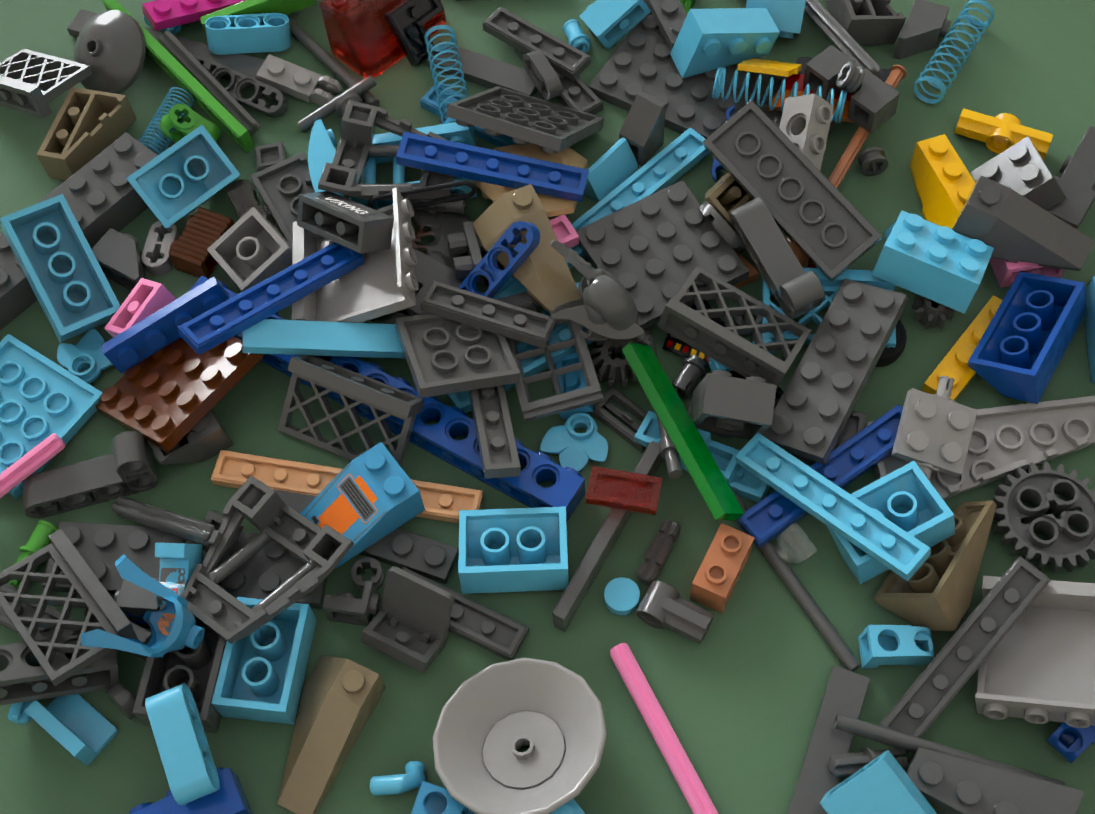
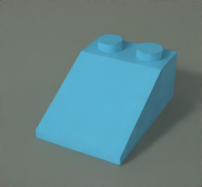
[126,125,241,229]

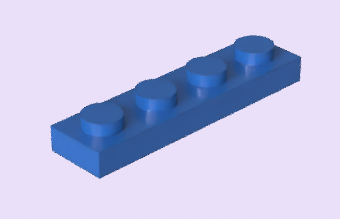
[101,276,230,374]

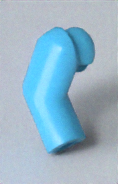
[370,761,427,796]

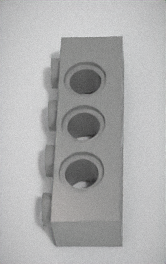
[779,94,834,171]

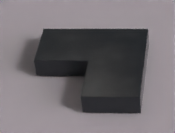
[383,0,444,66]

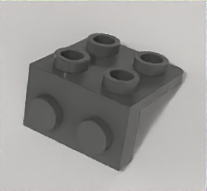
[361,567,454,673]

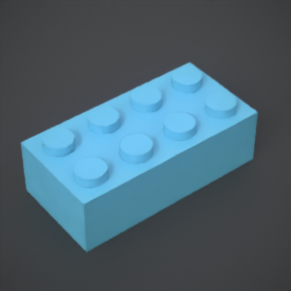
[0,194,120,343]

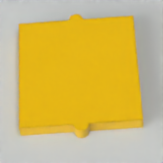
[737,58,802,77]

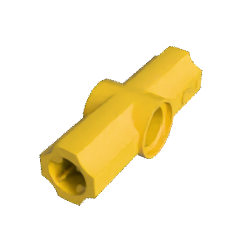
[954,108,1053,160]

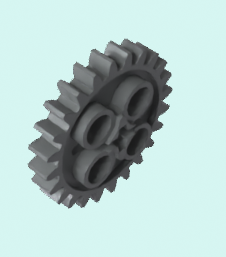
[993,462,1095,573]

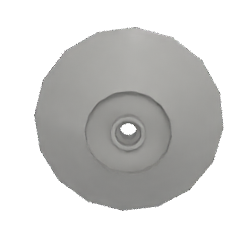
[432,657,607,814]

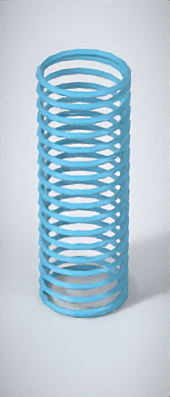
[139,87,194,155]

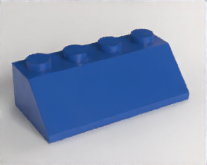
[968,271,1087,404]

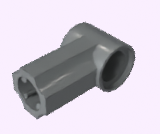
[635,580,714,644]

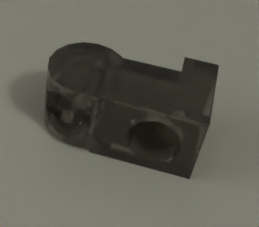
[228,179,277,229]

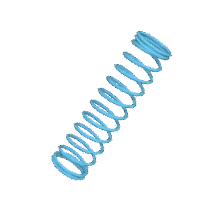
[913,0,994,104]
[424,25,476,132]
[712,66,847,124]

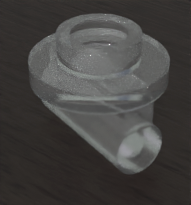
[775,522,818,566]

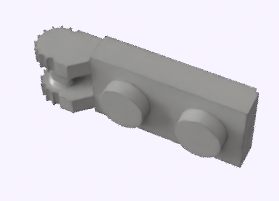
[256,54,342,106]

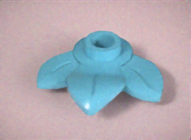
[57,328,113,384]
[540,412,609,472]

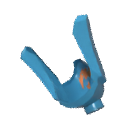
[81,554,205,658]

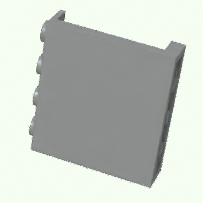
[292,187,419,323]
[975,576,1095,728]

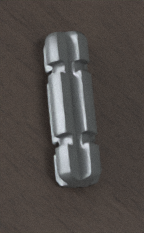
[637,520,681,585]

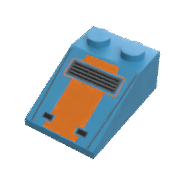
[300,442,425,568]

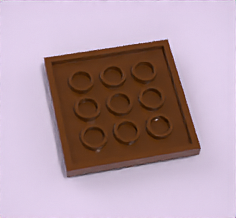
[95,337,264,452]

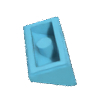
[584,137,638,202]

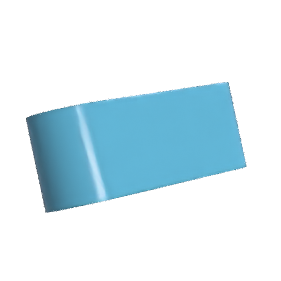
[205,13,291,55]
[145,683,220,806]

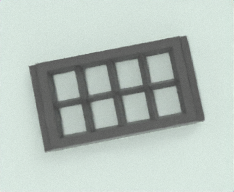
[497,291,604,422]

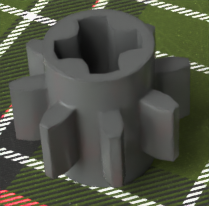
[912,296,955,329]

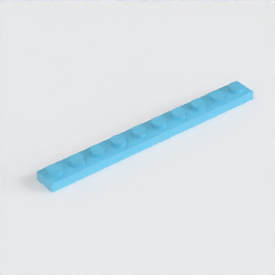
[492,127,710,300]

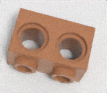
[690,523,755,614]

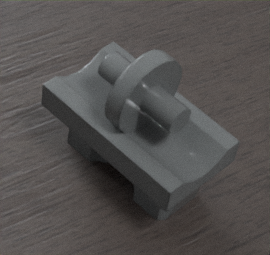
[447,221,487,285]

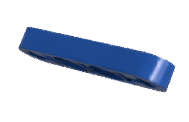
[458,221,540,298]

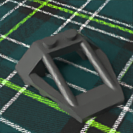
[318,100,455,200]
[182,475,354,644]

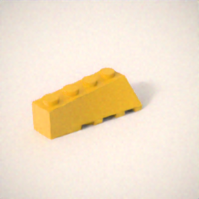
[910,134,975,229]

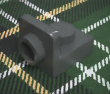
[322,580,382,626]

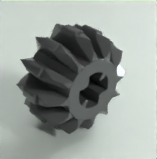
[590,339,638,389]

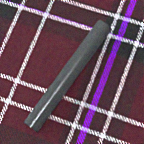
[297,75,377,132]

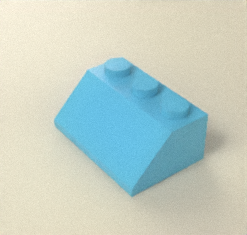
[826,461,955,585]
[458,506,569,594]

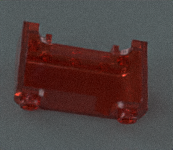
[320,0,446,78]

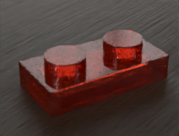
[586,466,662,516]

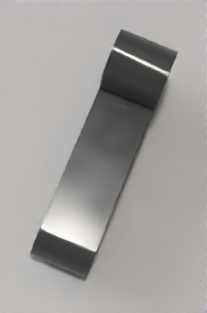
[729,197,825,320]
[21,431,159,518]

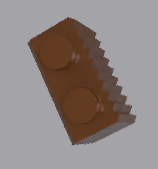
[169,207,235,278]

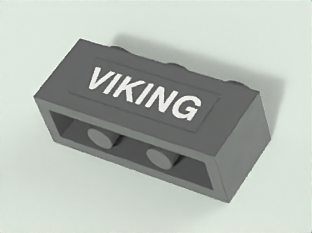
[297,191,394,254]

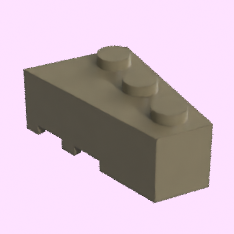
[36,87,137,180]

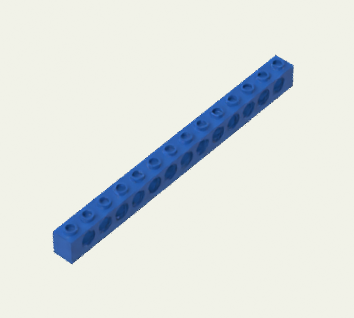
[188,276,585,523]

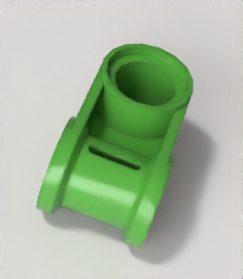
[159,104,222,143]

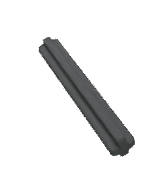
[112,496,218,546]

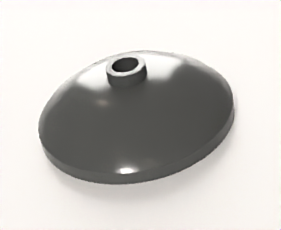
[74,10,146,94]

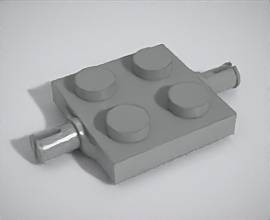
[891,376,978,481]

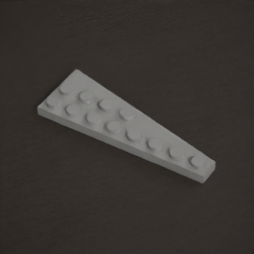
[865,396,1095,500]

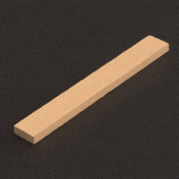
[211,450,484,524]

